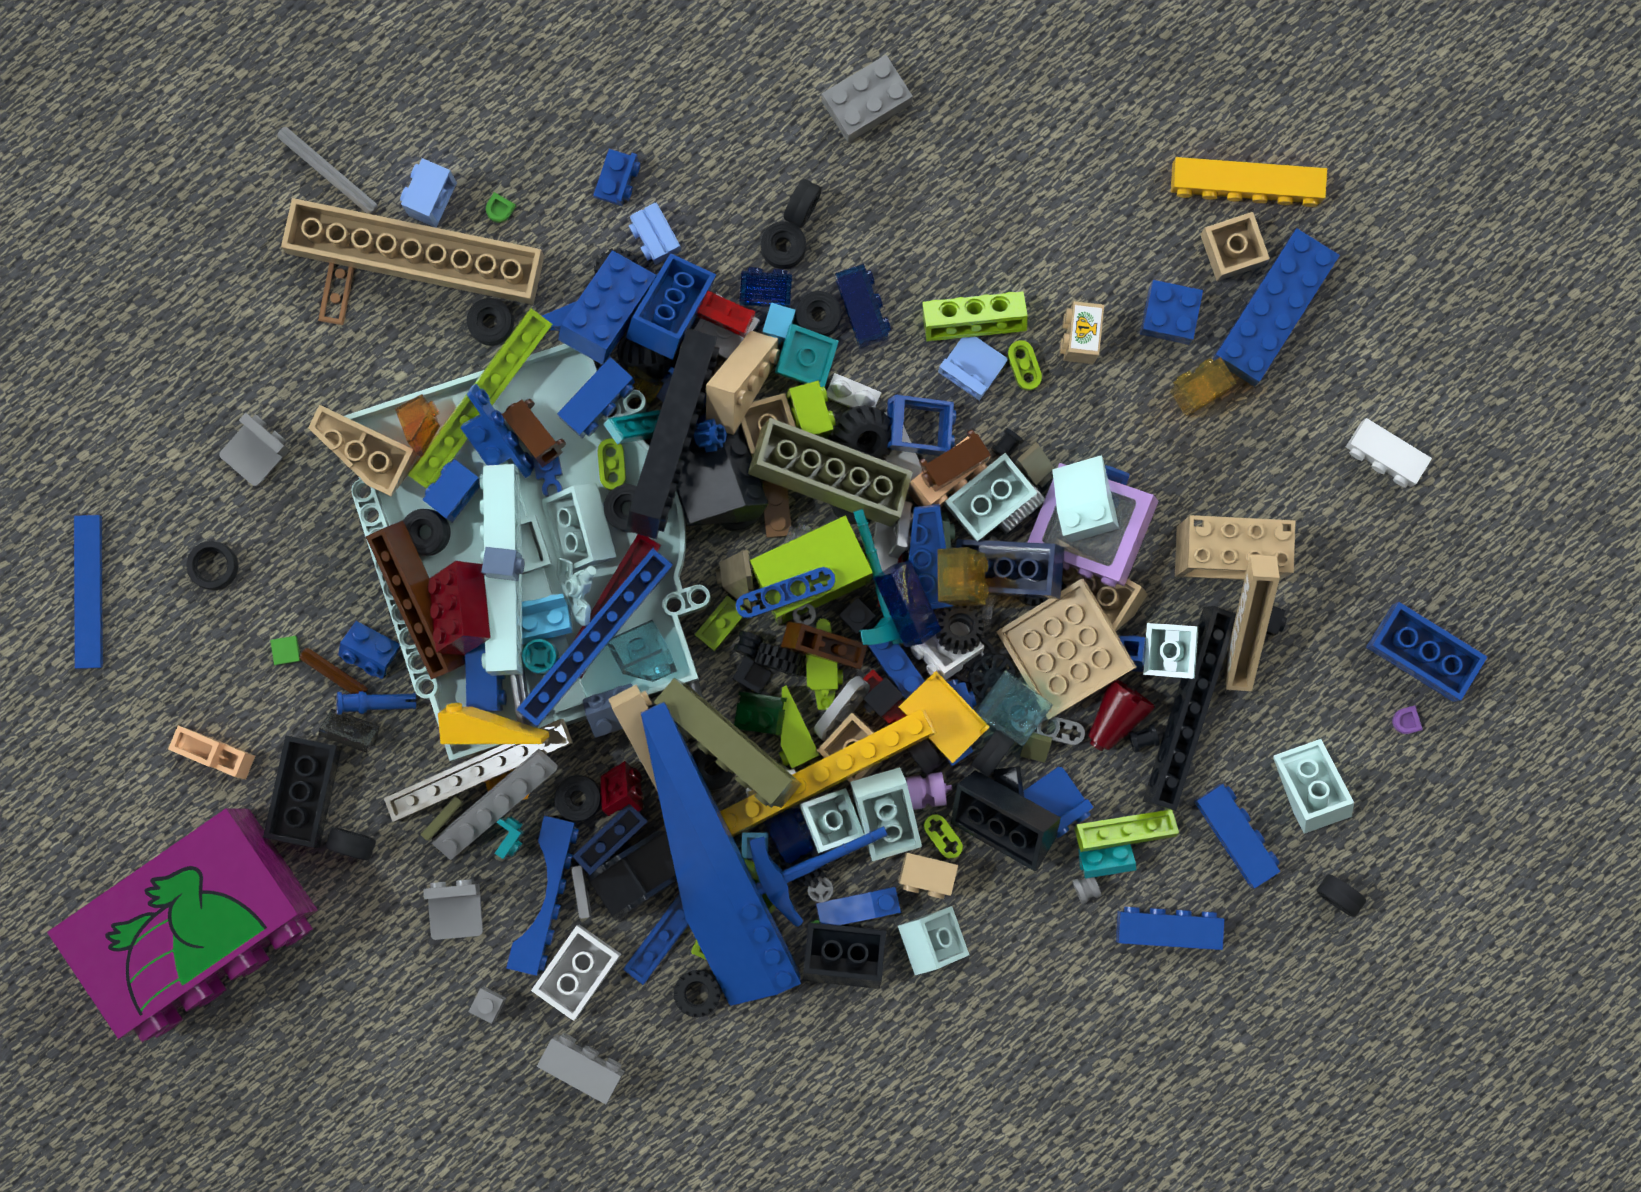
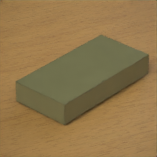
[420,795,464,840]

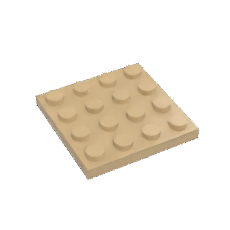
[996,578,1137,720]

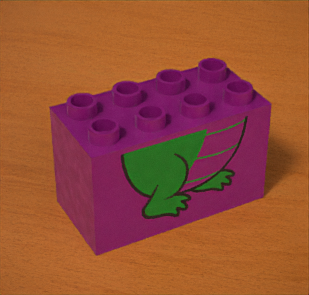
[47,808,318,1043]

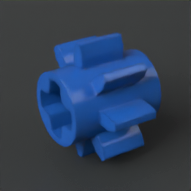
[694,419,727,452]

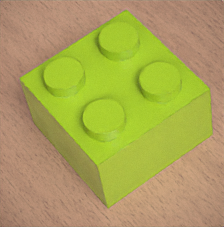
[786,380,836,439]

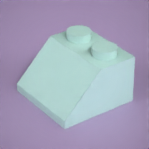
[1143,623,1198,678]
[800,788,864,853]
[898,906,969,975]

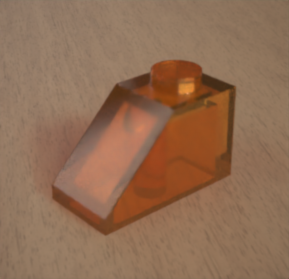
[395,394,440,458]

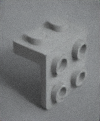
[220,413,290,486]
[423,879,483,940]

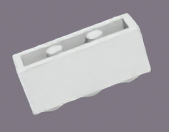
[1346,418,1432,488]

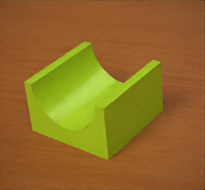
[750,515,873,626]

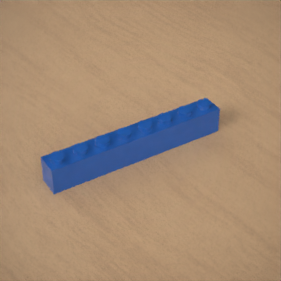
[516,548,673,728]

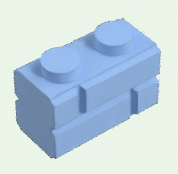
[628,202,682,265]

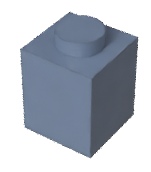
[481,547,525,581]

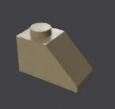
[1015,442,1054,487]

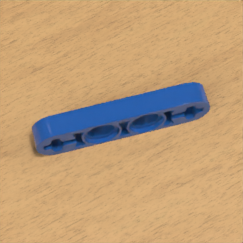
[736,567,835,619]

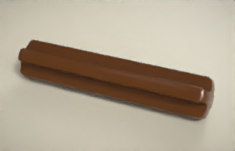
[299,648,368,694]

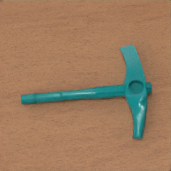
[853,509,928,645]

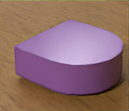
[1392,705,1423,734]

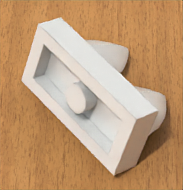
[827,373,881,408]

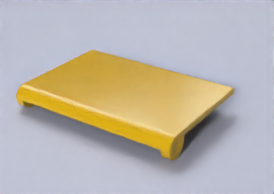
[899,671,990,763]

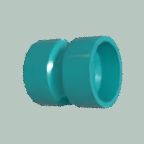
[522,639,560,675]

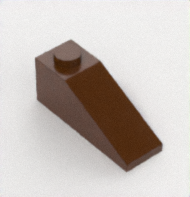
[781,622,867,669]

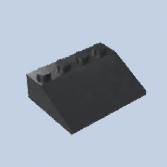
[676,425,769,526]

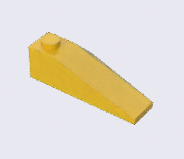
[438,703,550,744]

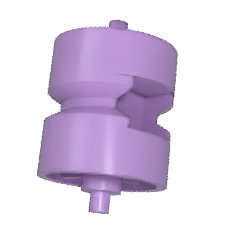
[906,772,952,810]

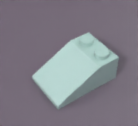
[1052,455,1120,543]
[1273,739,1354,834]

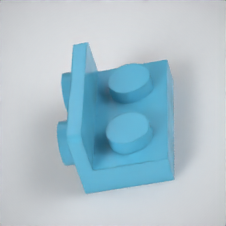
[522,594,573,645]

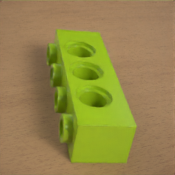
[923,291,1028,341]

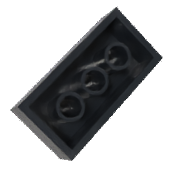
[263,735,342,848]

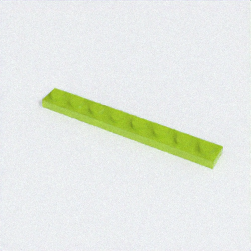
[407,308,553,489]

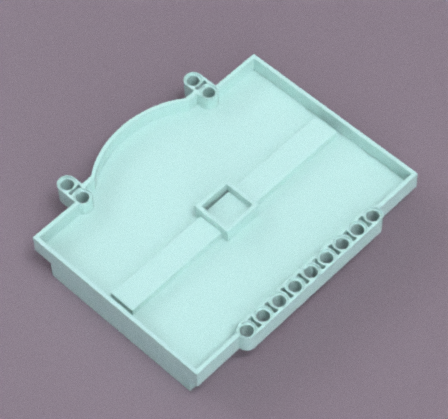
[344,344,711,762]

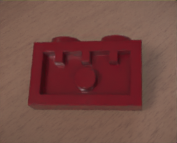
[601,761,644,816]

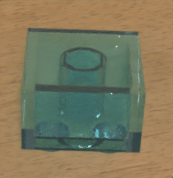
[976,670,1053,747]

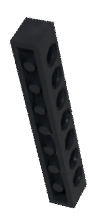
[1142,606,1236,811]

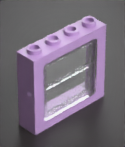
[1028,463,1158,587]

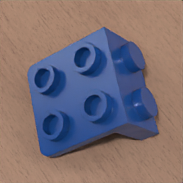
[1023,767,1094,838]

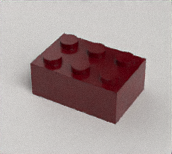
[428,561,491,655]

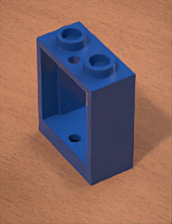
[887,395,956,456]

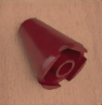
[1088,679,1155,751]

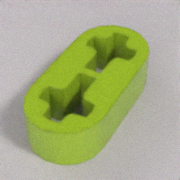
[924,815,963,858]

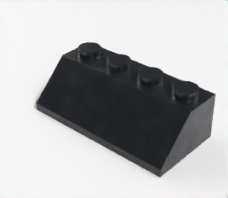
[950,770,1061,872]

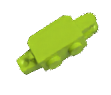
[806,618,843,710]

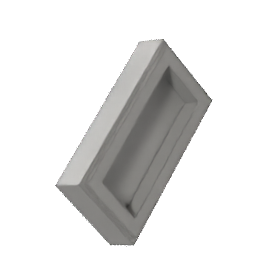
[572,866,592,919]

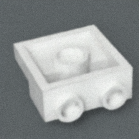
[911,618,985,680]

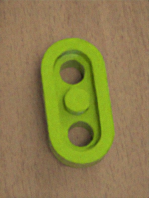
[1007,340,1042,391]
[597,438,626,490]

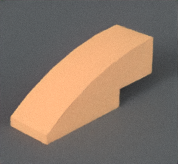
[168,726,255,780]

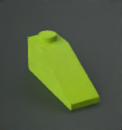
[778,685,820,769]

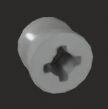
[807,876,833,902]
[1072,877,1102,904]

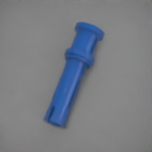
[336,691,416,715]

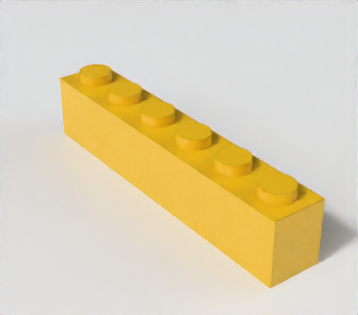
[1171,157,1327,207]

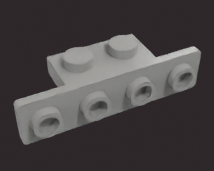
[872,501,913,583]

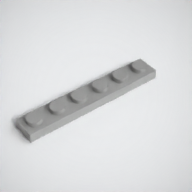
[432,749,558,860]

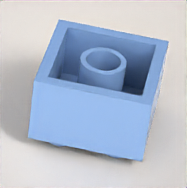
[400,158,457,228]

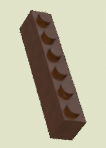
[366,520,465,680]

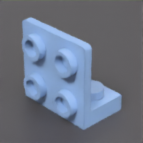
[938,336,1007,401]

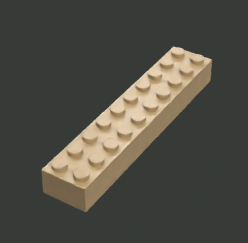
[281,198,544,305]

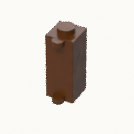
[502,399,566,468]
[919,429,991,492]

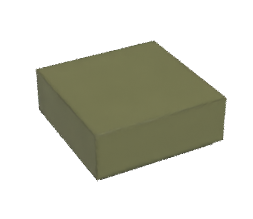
[1020,731,1052,763]

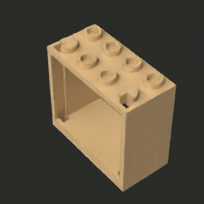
[1175,515,1295,580]

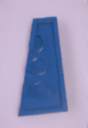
[903,504,954,613]

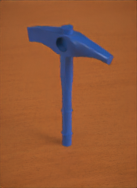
[749,826,888,927]

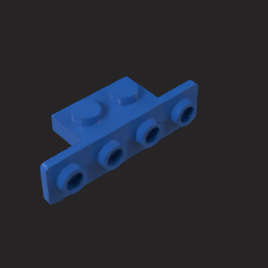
[461,384,534,478]

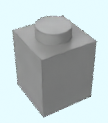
[469,986,507,1024]

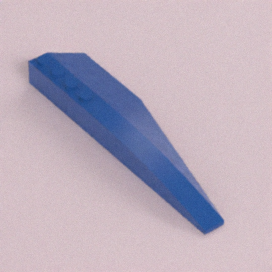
[641,701,801,1006]

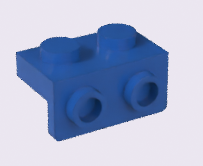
[338,621,400,679]

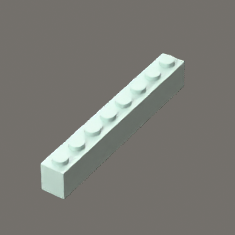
[479,464,523,676]

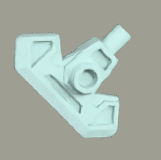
[556,558,596,626]

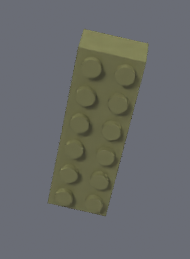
[748,418,913,527]
[654,678,802,808]

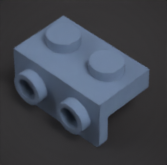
[583,683,633,738]

